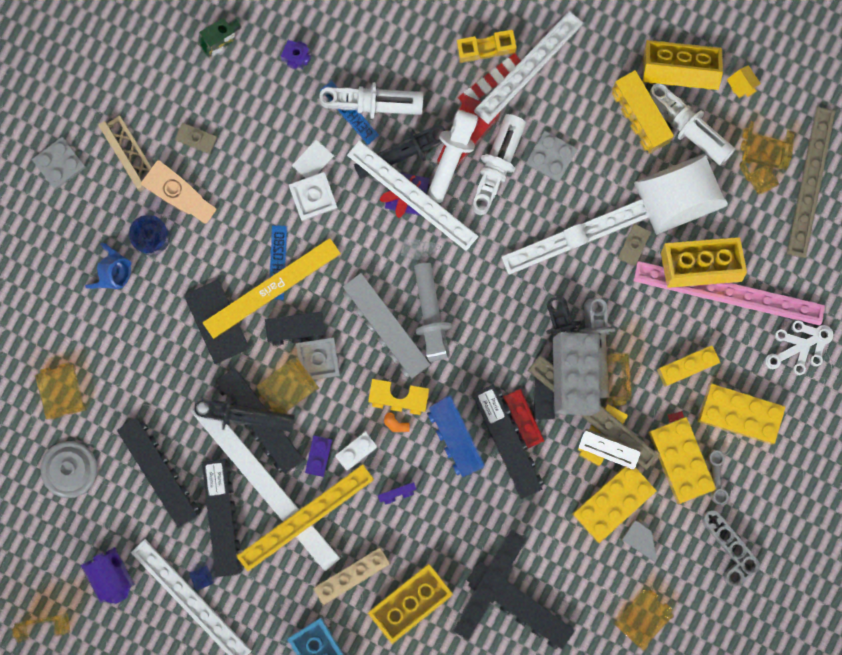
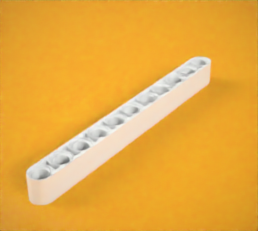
[190,403,340,571]

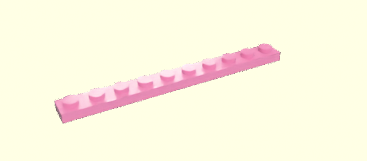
[633,261,825,325]

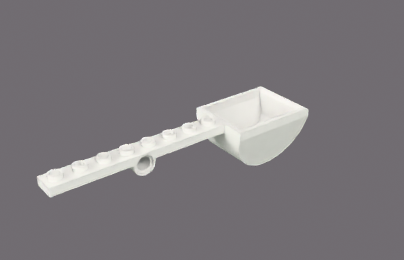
[501,153,728,275]

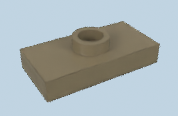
[175,123,218,155]
[617,224,651,267]

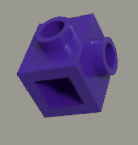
[280,39,312,70]

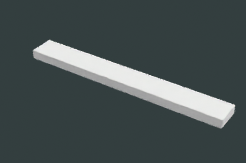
[474,11,583,124]
[347,140,478,251]
[131,539,252,655]

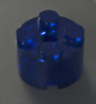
[129,215,171,256]

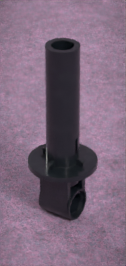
[354,125,447,179]
[546,295,582,335]
[194,393,295,432]

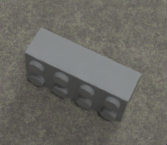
[553,332,600,416]

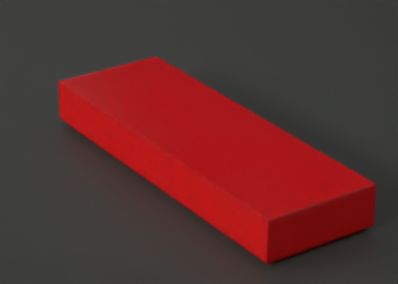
[503,389,544,448]

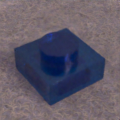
[189,565,215,591]

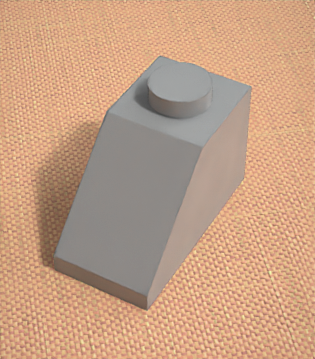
[621,519,657,562]

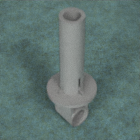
[414,263,452,362]
[578,298,615,398]

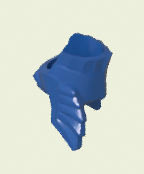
[85,242,132,289]

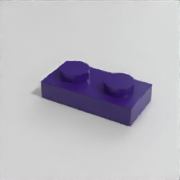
[305,435,332,477]
[377,482,417,505]

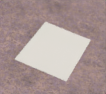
[292,140,334,178]

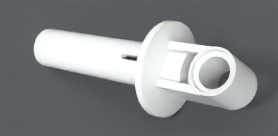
[427,110,478,203]

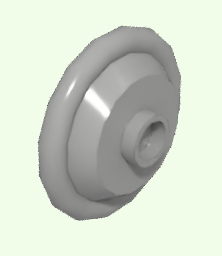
[41,441,97,498]

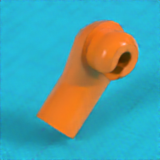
[384,412,410,432]

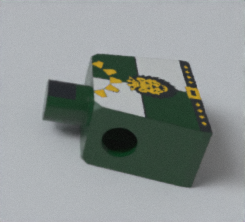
[198,18,241,59]

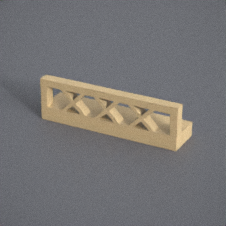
[98,116,152,192]

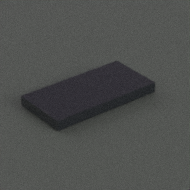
[184,279,250,365]

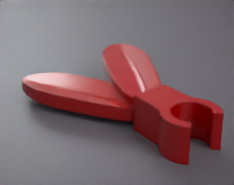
[380,176,421,218]

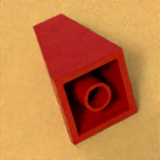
[437,95,501,170]

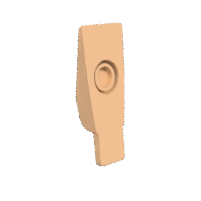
[141,160,216,224]

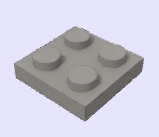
[526,131,578,183]
[32,137,86,190]
[296,338,340,382]

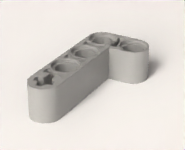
[702,511,759,586]

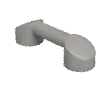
[707,450,729,505]

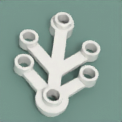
[764,321,833,375]

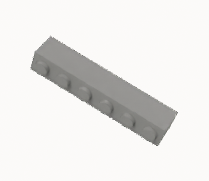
[342,273,430,380]

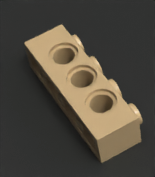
[313,547,390,605]

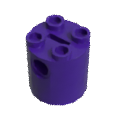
[80,547,135,605]

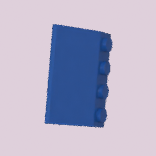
[427,396,485,478]

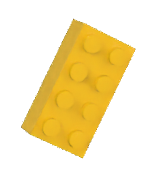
[643,40,723,90]
[611,70,674,154]
[661,237,747,288]
[697,384,786,445]
[648,417,716,504]
[572,466,657,543]
[368,564,453,644]

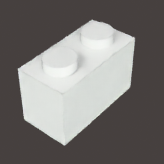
[335,432,378,471]

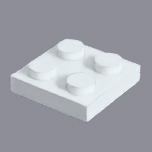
[289,172,338,221]

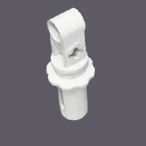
[319,82,423,119]
[649,83,735,166]
[472,114,526,215]

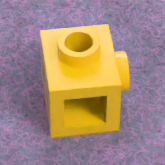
[726,65,761,98]

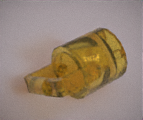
[739,151,780,196]

